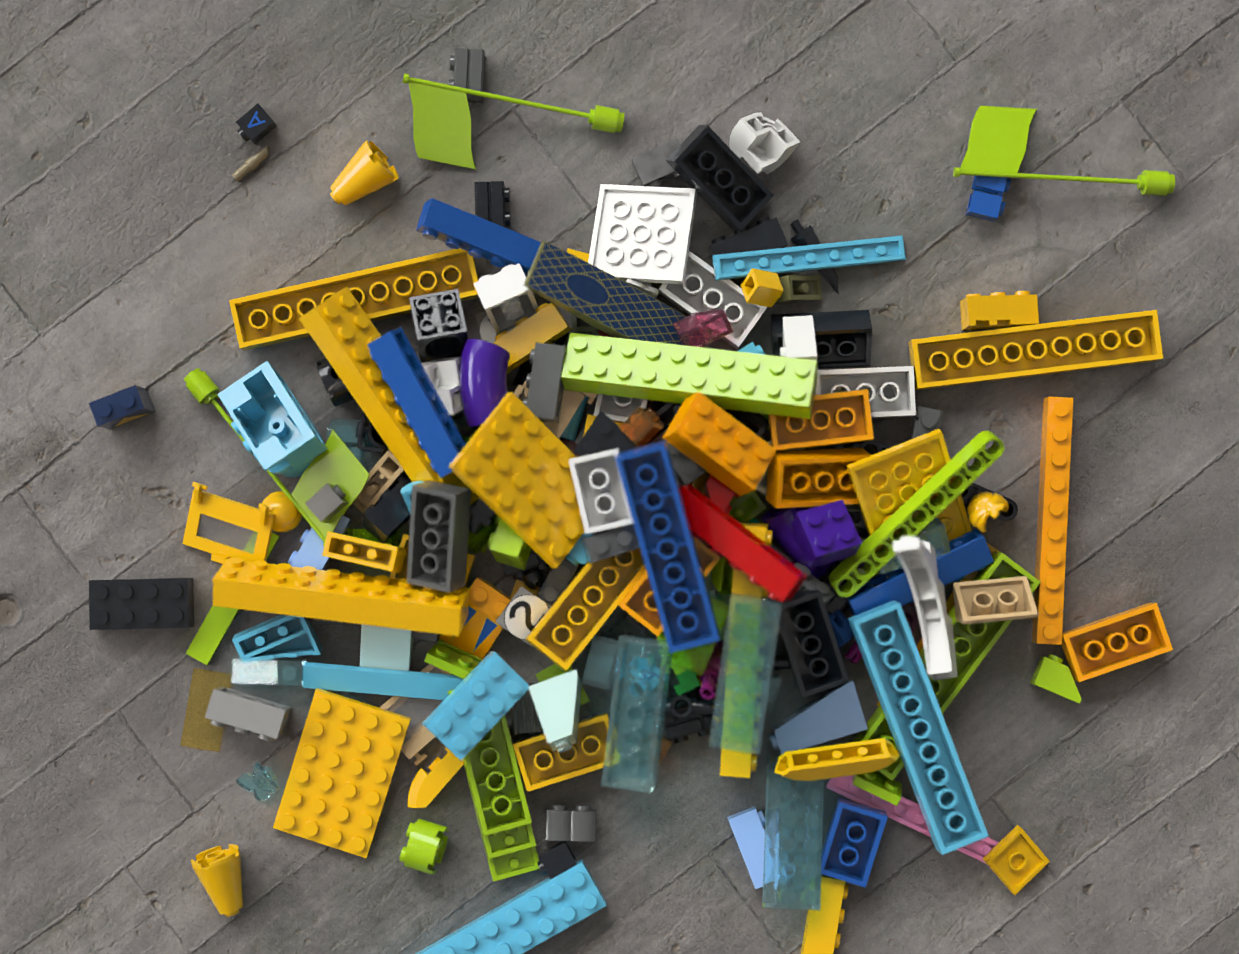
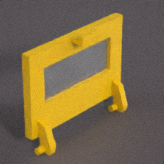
[182,482,276,564]

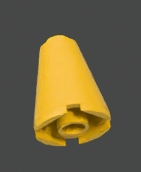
[330,140,399,205]
[190,844,243,917]

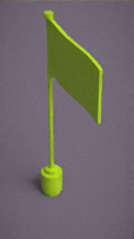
[403,73,625,169]
[953,106,1175,196]
[184,368,370,546]

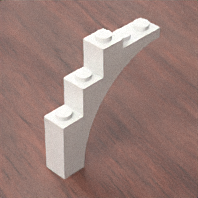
[893,536,958,680]

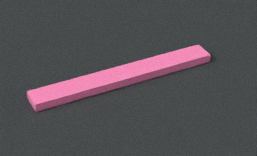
[826,775,999,864]

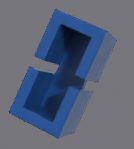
[966,176,1011,222]

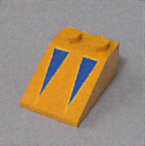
[439,577,512,659]

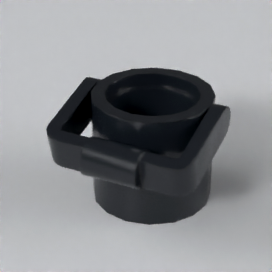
[355,412,389,454]

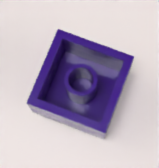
[791,499,862,569]

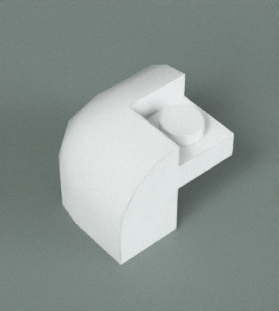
[729,112,800,174]
[421,356,463,415]

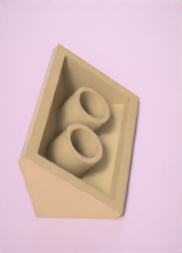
[953,576,1038,624]

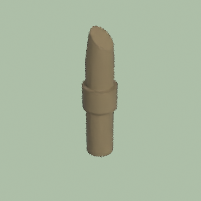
[232,146,270,182]

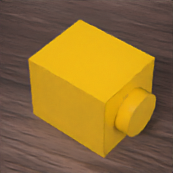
[741,268,784,308]

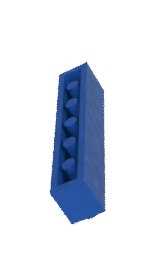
[416,198,541,276]
[367,327,466,478]
[845,529,994,616]

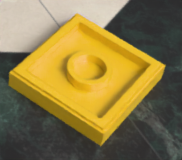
[983,825,1050,895]

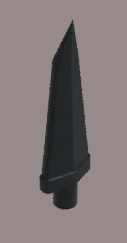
[790,219,838,294]

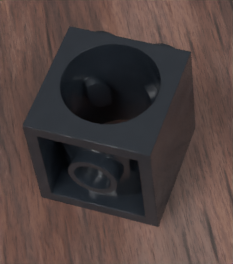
[409,289,468,363]

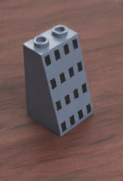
[768,679,868,755]

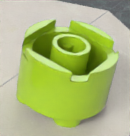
[399,819,449,875]

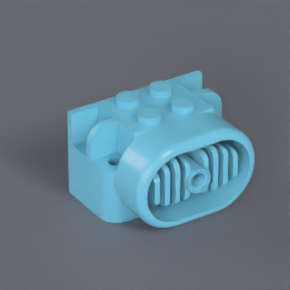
[218,361,328,478]

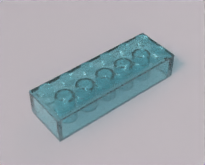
[709,593,783,754]
[601,634,672,793]
[762,756,824,910]

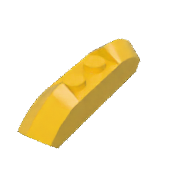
[774,738,900,781]
[408,747,464,808]

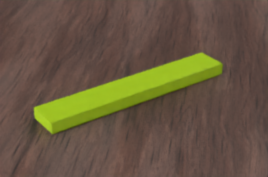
[186,531,281,665]

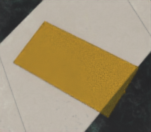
[180,668,232,752]

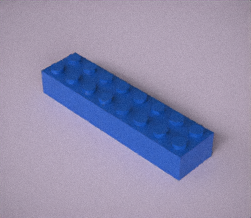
[615,440,721,653]

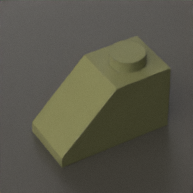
[775,275,823,304]

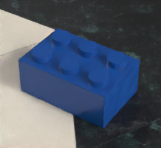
[817,797,888,888]

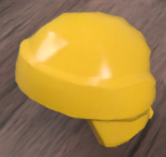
[260,491,302,532]
[967,491,1009,532]

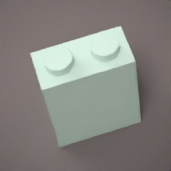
[360,624,414,671]
[529,670,582,753]

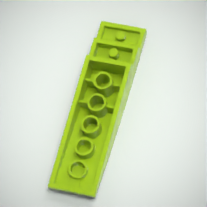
[447,689,540,882]

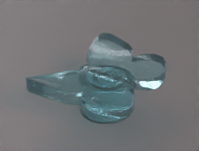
[236,761,280,802]

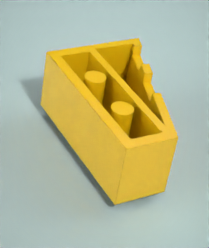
[960,291,1039,331]

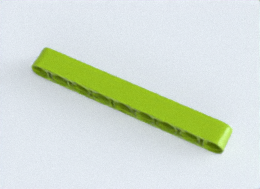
[829,431,1004,598]

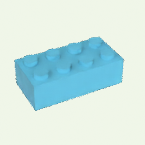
[422,651,529,760]

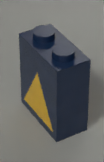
[89,385,156,429]

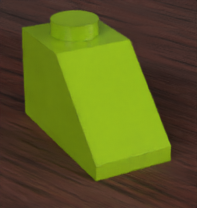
[1030,654,1081,703]

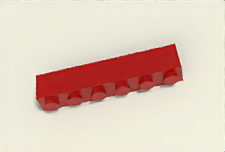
[680,485,807,602]

